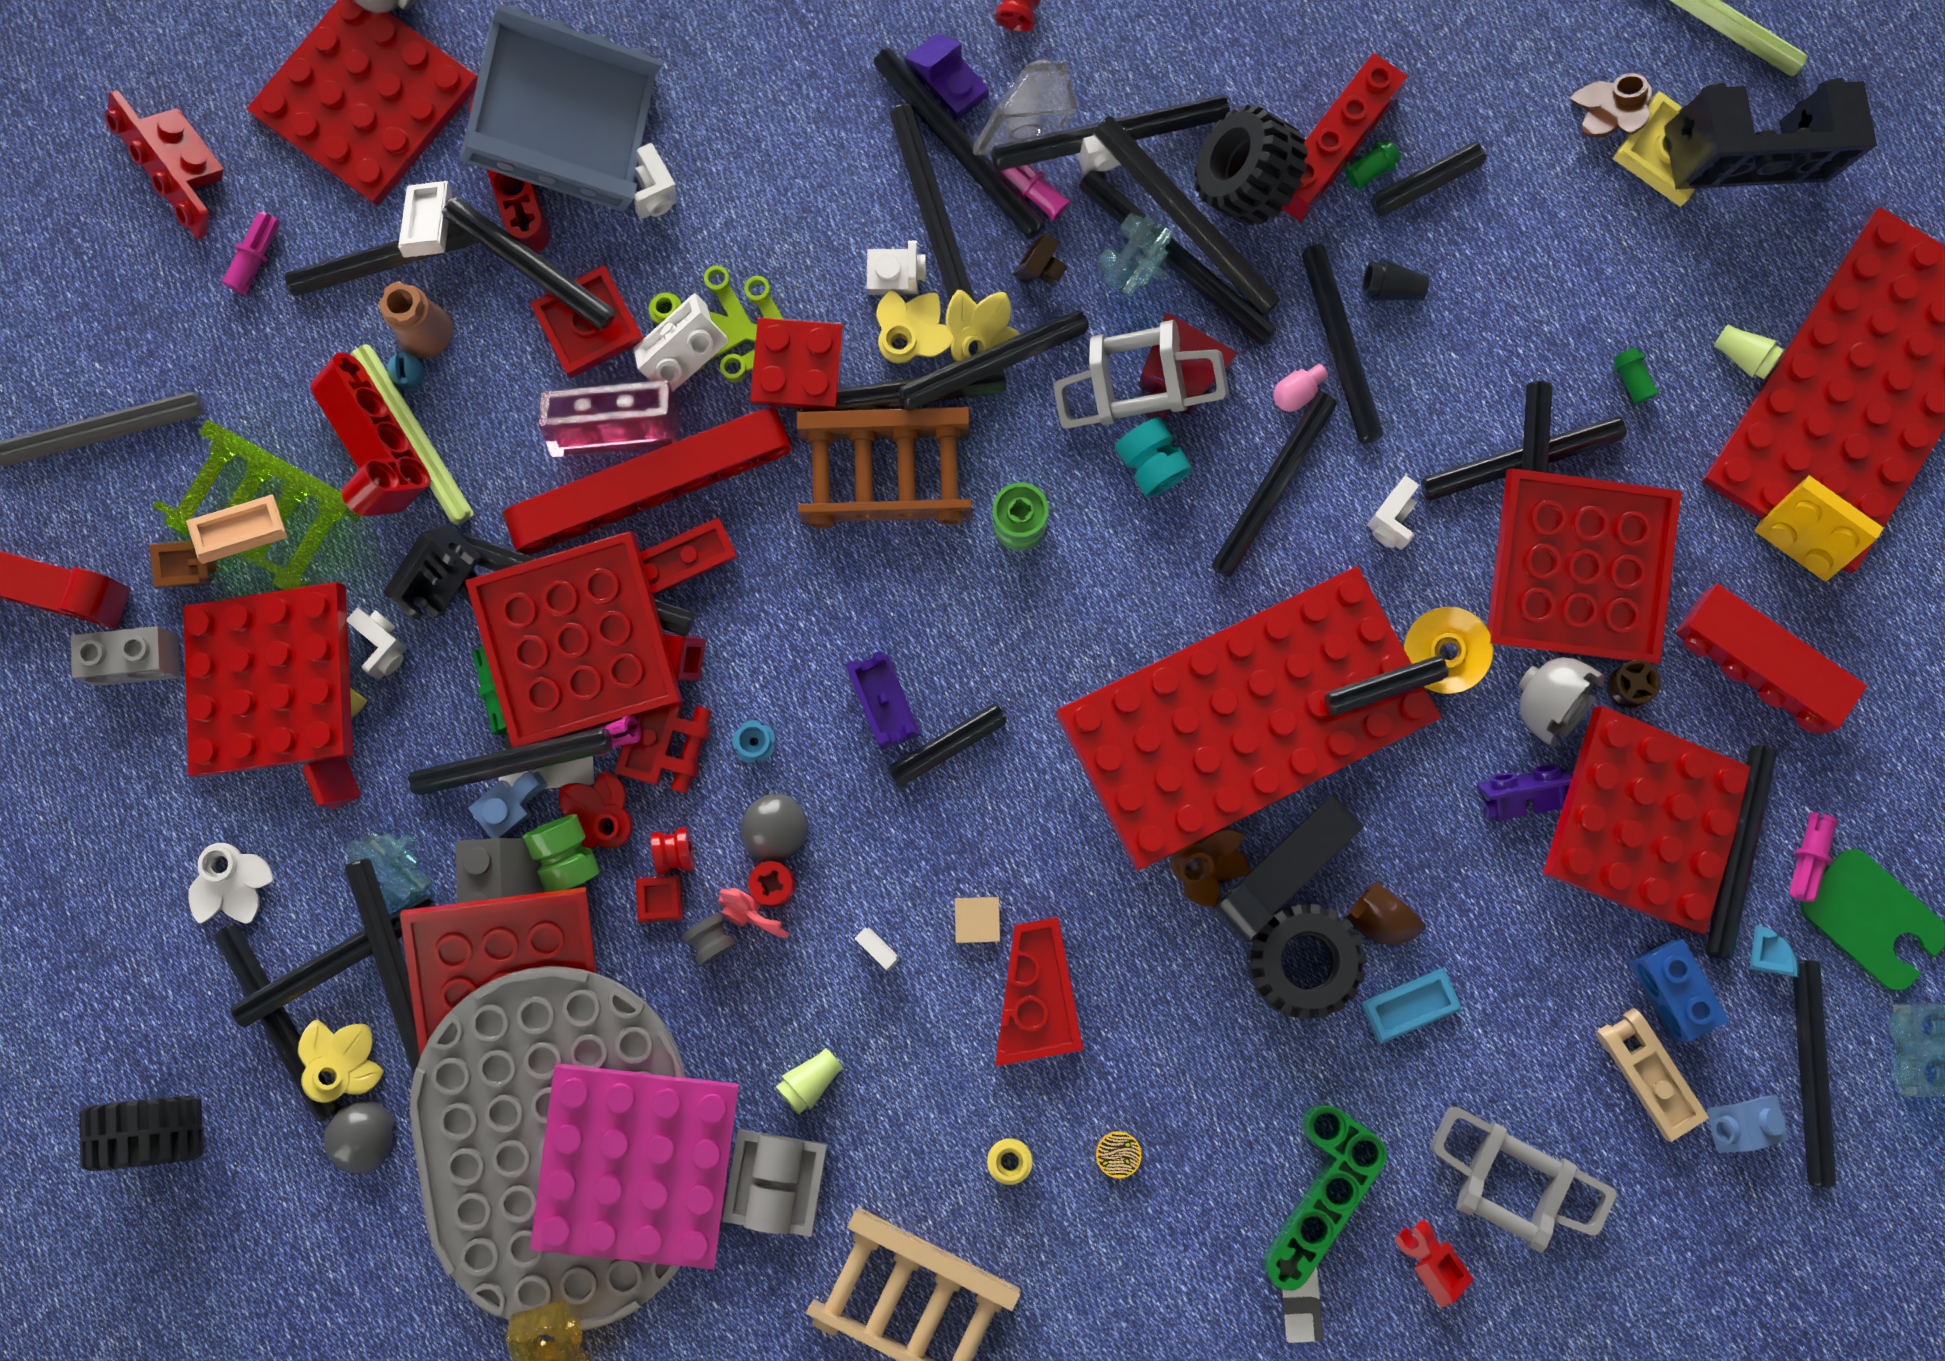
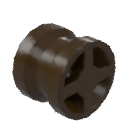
[1607,660,1661,708]

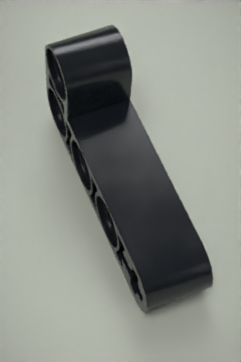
[1210,794,1364,944]

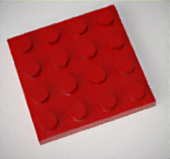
[246,0,478,207]
[1487,469,1682,664]
[465,531,682,748]
[183,582,353,777]
[1542,706,1751,935]
[400,887,597,1057]

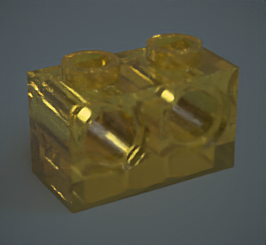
[506,1300,592,1361]

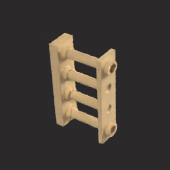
[806,1207,1020,1361]

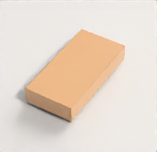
[186,494,288,564]

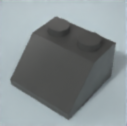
[456,838,545,903]

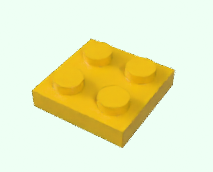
[1754,475,1883,582]

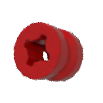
[994,0,1041,32]
[651,827,695,876]
[748,861,796,907]

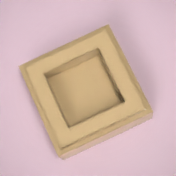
[955,897,1000,943]

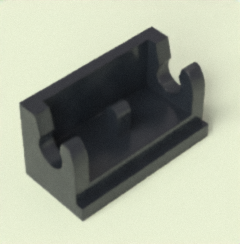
[383,524,482,620]

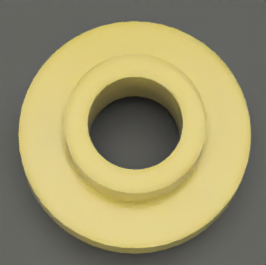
[987,1138,1032,1185]

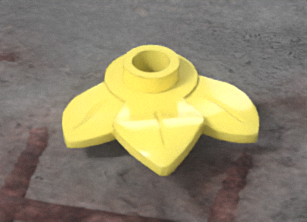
[876,290,954,364]
[946,290,1020,362]
[298,1020,384,1103]

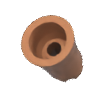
[379,281,453,358]

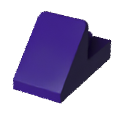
[905,33,989,120]

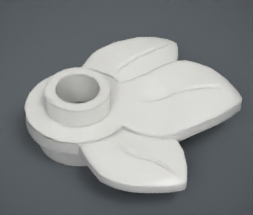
[188,843,274,924]

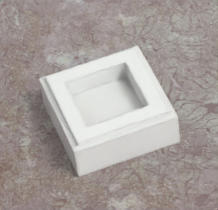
[854,927,899,971]

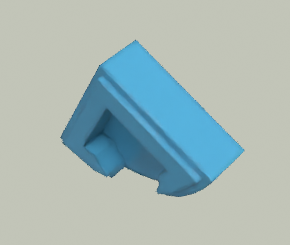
[1750,925,1799,978]

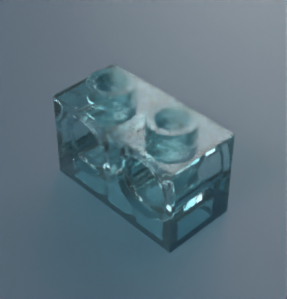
[1889,1004,1945,1097]

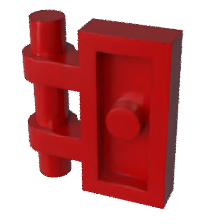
[614,701,712,794]

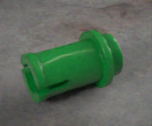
[1344,140,1401,190]
[1612,347,1659,405]

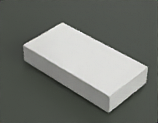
[398,181,452,257]

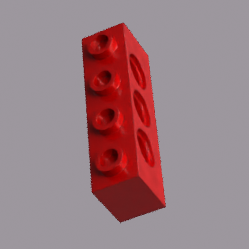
[1281,52,1408,223]

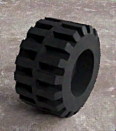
[1194,105,1308,226]
[1247,904,1367,1019]
[79,1096,203,1172]

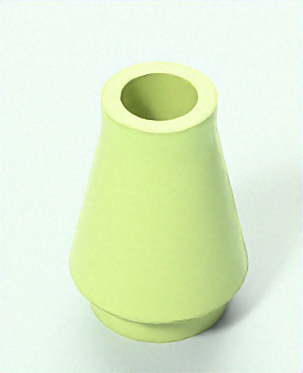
[1714,324,1784,380]
[775,1048,843,1114]

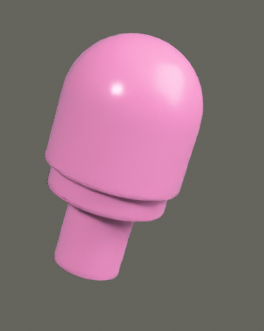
[1273,364,1328,412]

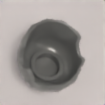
[739,793,809,863]
[324,1099,394,1175]

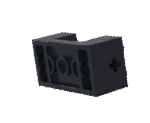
[1664,78,1877,190]

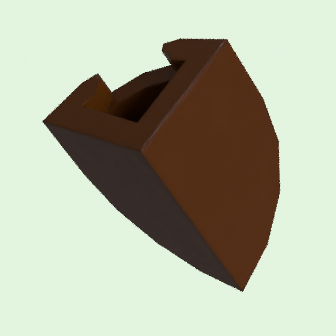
[1343,882,1426,945]

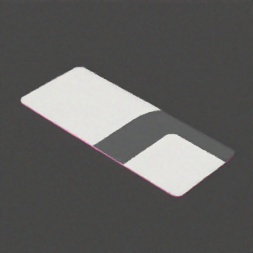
[1280,1251,1323,1343]

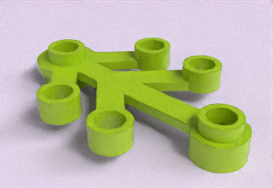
[649,265,783,383]

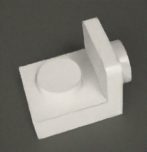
[634,143,677,219]
[867,241,926,295]
[1367,475,1419,550]

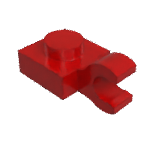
[1395,1219,1474,1308]

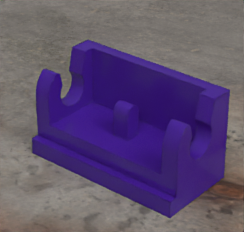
[845,652,921,751]

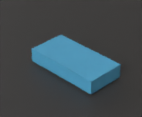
[1360,968,1462,1044]

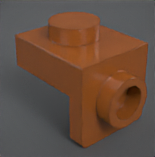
[149,541,217,590]

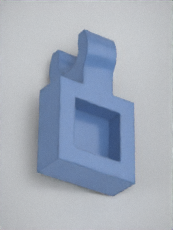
[468,770,548,839]

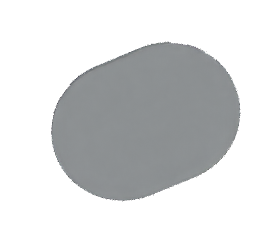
[410,967,687,1333]

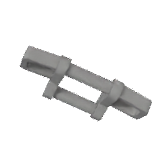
[1054,320,1229,429]
[1430,1106,1617,1253]

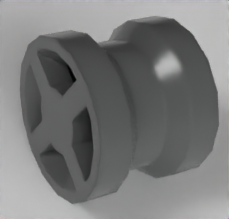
[681,913,738,967]

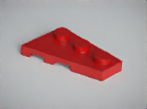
[995,917,1083,1066]

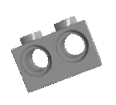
[71,626,180,686]

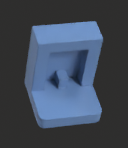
[1707,1095,1789,1153]

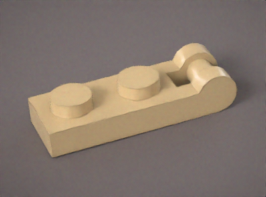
[1596,1008,1709,1142]

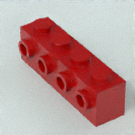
[1674,583,1867,735]

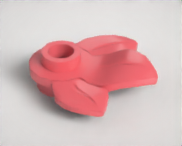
[717,888,790,938]

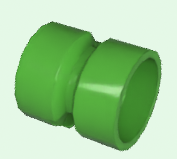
[992,483,1049,551]
[522,814,600,892]

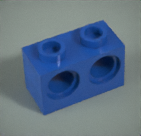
[1628,939,1729,1042]

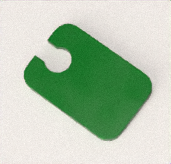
[1800,849,1945,991]

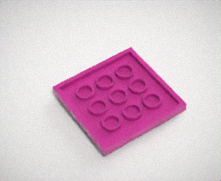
[530,1063,739,1270]

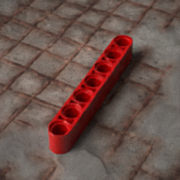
[502,407,793,555]

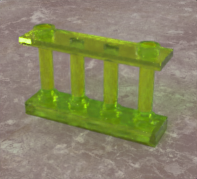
[152,419,361,590]

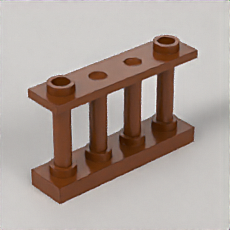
[797,407,972,529]

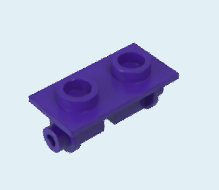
[1476,764,1572,822]

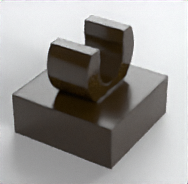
[1012,233,1068,285]

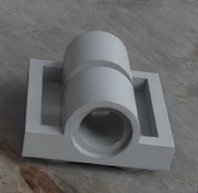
[722,1129,828,1237]

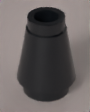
[1362,259,1429,301]

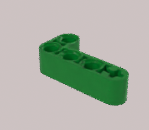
[1263,1104,1386,1291]

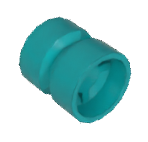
[1114,417,1193,498]

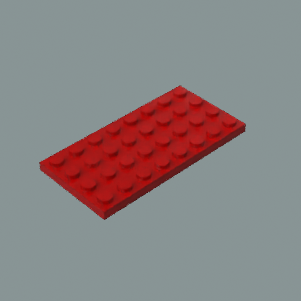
[1701,206,1945,574]
[1054,566,1442,872]

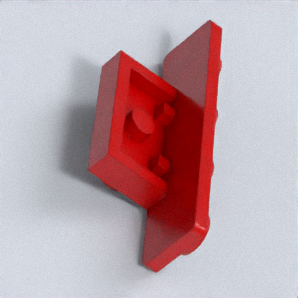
[105,90,224,239]

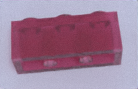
[539,380,679,457]

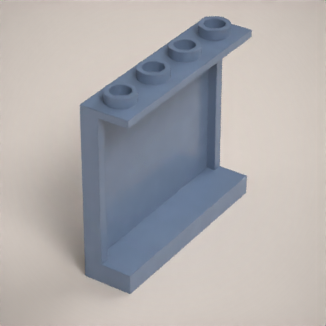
[459,4,663,212]

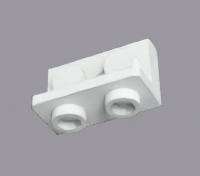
[634,293,728,395]

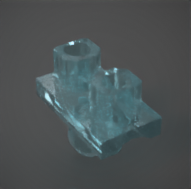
[1096,213,1174,297]
[344,833,433,912]

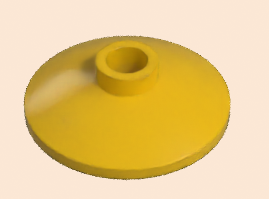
[1404,607,1493,694]

